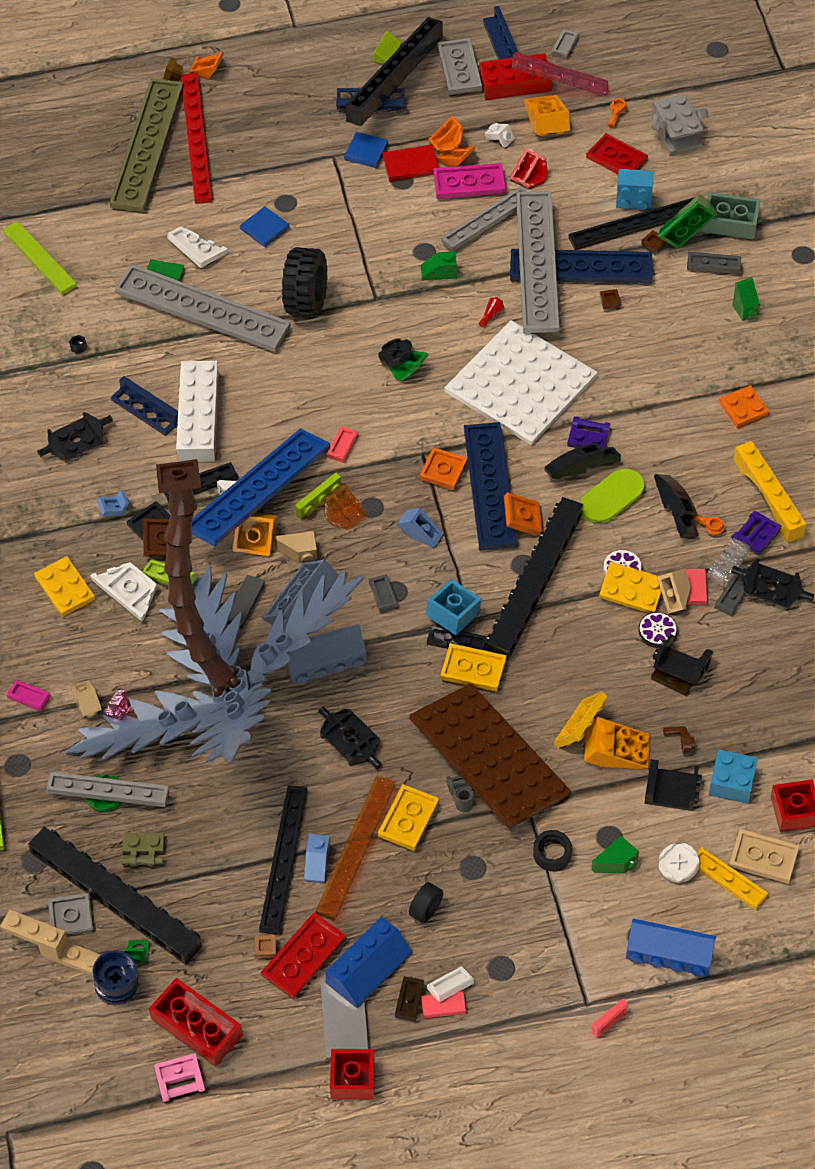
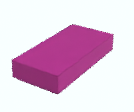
[7,680,51,712]

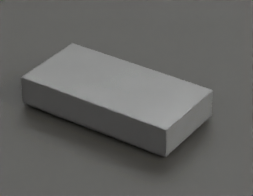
[551,29,579,60]

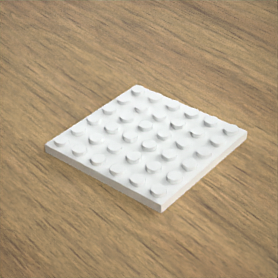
[444,320,598,446]

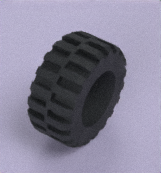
[282,247,328,317]

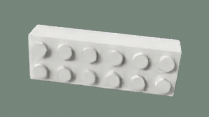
[176,361,219,462]

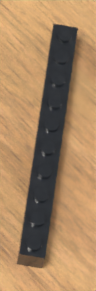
[346,17,443,126]
[485,497,583,661]
[28,826,202,965]

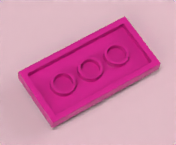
[433,163,506,199]

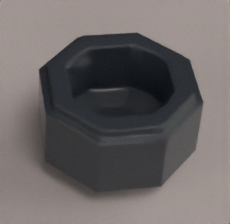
[69,335,87,353]

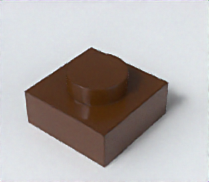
[641,230,666,253]
[600,289,621,310]

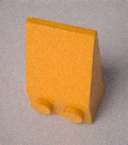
[524,95,570,136]

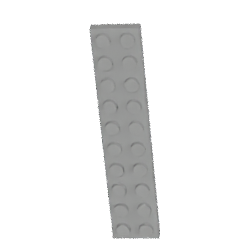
[516,191,559,333]
[115,264,291,352]

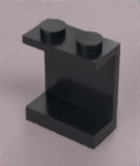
[653,634,714,685]
[644,759,702,811]

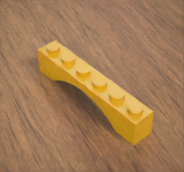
[734,441,806,543]

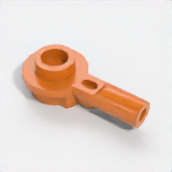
[608,98,627,128]
[693,515,725,535]

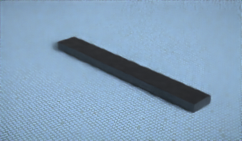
[568,197,694,250]
[259,785,308,935]

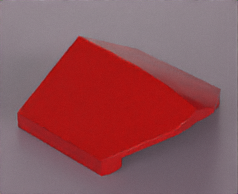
[509,148,548,189]

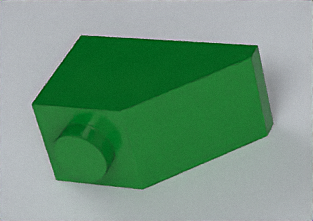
[421,251,457,281]
[732,277,760,321]
[592,836,639,873]

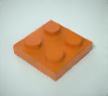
[719,385,769,428]
[419,447,468,490]
[504,492,542,536]

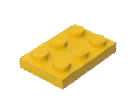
[34,556,95,617]
[599,561,661,613]
[440,643,507,692]
[553,691,608,748]
[378,784,440,851]

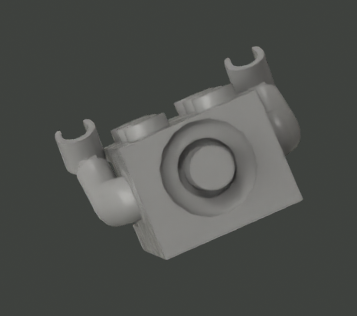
[651,94,709,156]

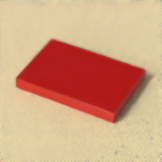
[586,133,648,174]
[382,144,439,182]

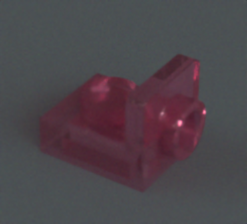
[105,689,131,720]

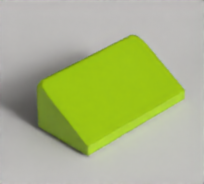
[374,31,402,64]

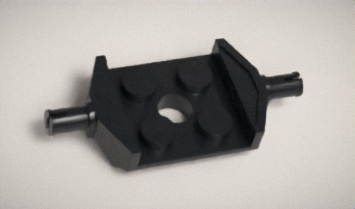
[37,412,113,461]
[731,558,815,608]
[318,706,382,770]

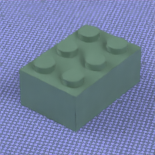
[702,192,761,239]

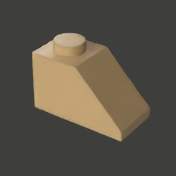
[276,531,317,563]
[657,569,691,614]
[70,680,102,717]

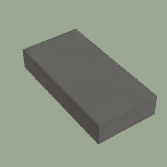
[369,574,398,613]

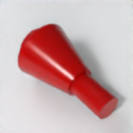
[478,297,505,328]

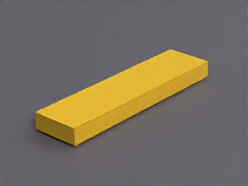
[697,847,768,910]

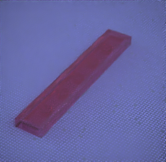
[512,52,608,97]

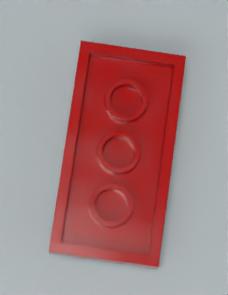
[261,912,347,999]

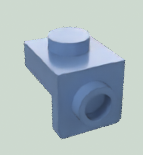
[97,490,129,516]

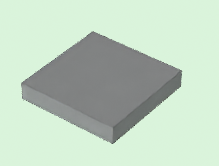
[48,893,94,937]

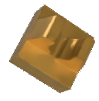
[163,57,183,80]

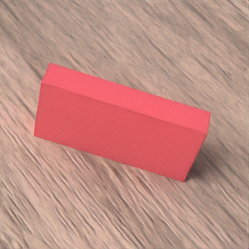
[327,426,358,463]
[686,569,707,605]
[421,991,466,1018]
[591,998,628,1038]

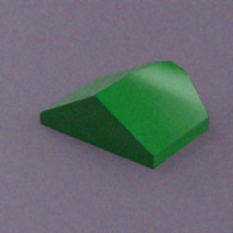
[389,351,429,381]

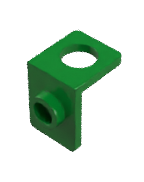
[124,940,149,964]

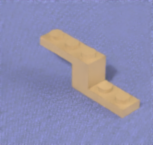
[0,909,100,976]

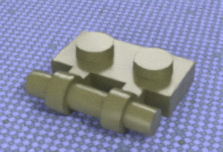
[122,833,165,867]

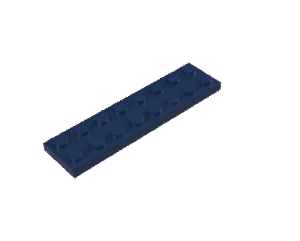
[510,249,652,284]
[464,422,517,551]

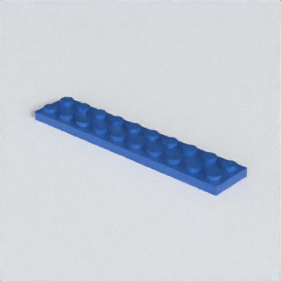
[192,428,330,547]

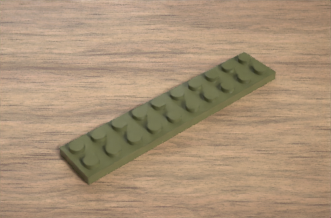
[110,78,183,212]

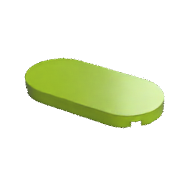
[580,469,644,524]

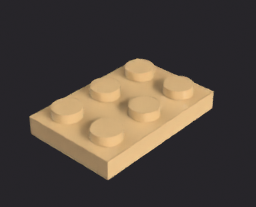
[729,829,800,884]

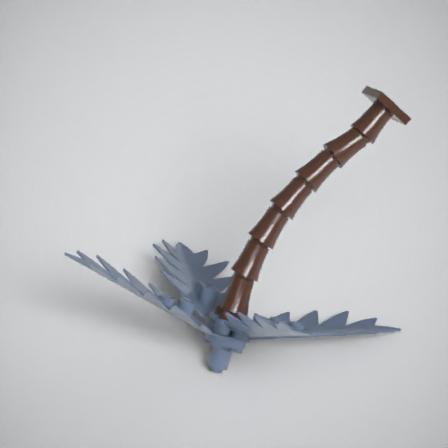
[65,459,364,763]

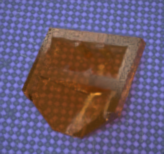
[324,484,367,529]

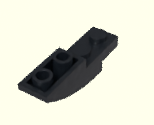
[544,443,621,479]
[654,474,699,539]

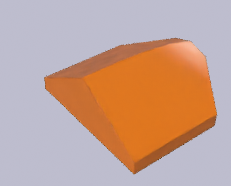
[189,51,224,79]
[428,115,464,152]
[436,145,475,167]

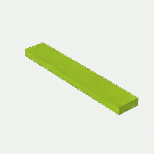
[3,221,77,295]

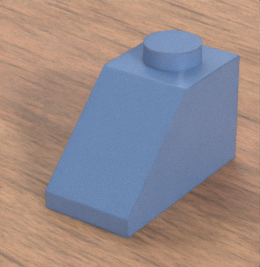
[397,508,444,547]
[304,834,330,883]

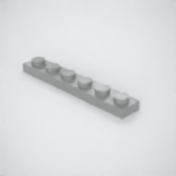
[441,186,526,251]
[46,772,169,807]

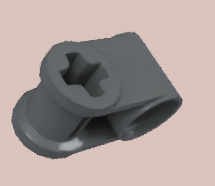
[446,775,474,812]

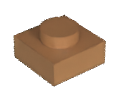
[255,935,276,959]

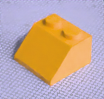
[233,513,278,556]

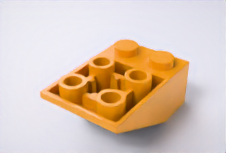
[584,717,649,770]

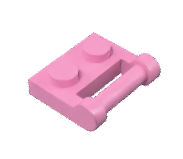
[154,1053,205,1102]

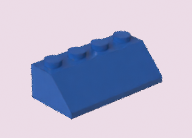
[325,916,412,1008]
[626,918,716,977]

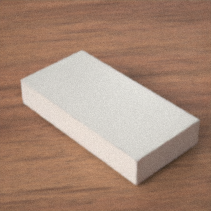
[427,966,474,1002]

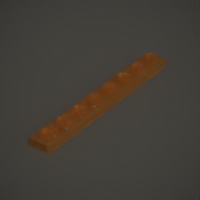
[316,775,395,921]

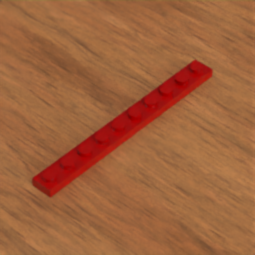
[181,73,212,204]

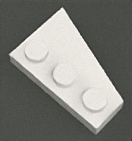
[167,226,228,268]

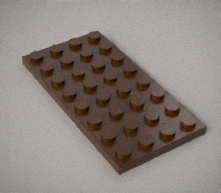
[409,684,571,829]

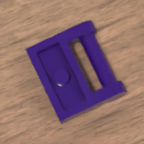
[567,416,611,448]
[731,511,781,555]

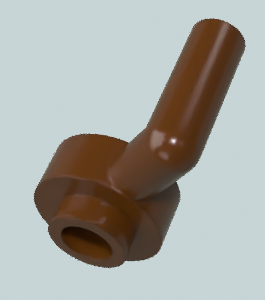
[663,726,695,754]

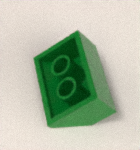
[658,194,718,249]

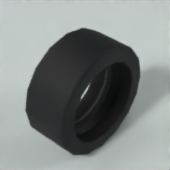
[533,830,572,871]
[409,882,443,924]

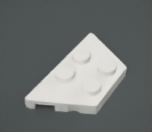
[90,562,157,622]

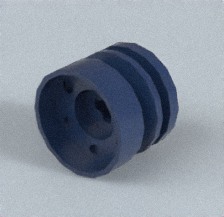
[92,950,138,1005]

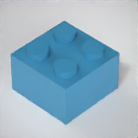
[616,169,654,210]
[426,579,482,635]
[709,749,758,804]

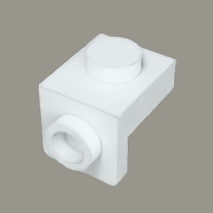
[484,123,515,147]

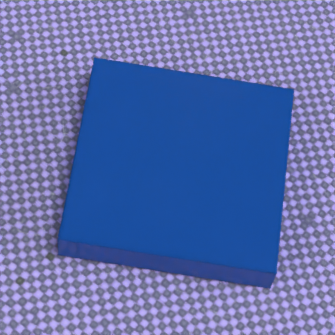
[344,132,388,168]
[240,206,289,247]

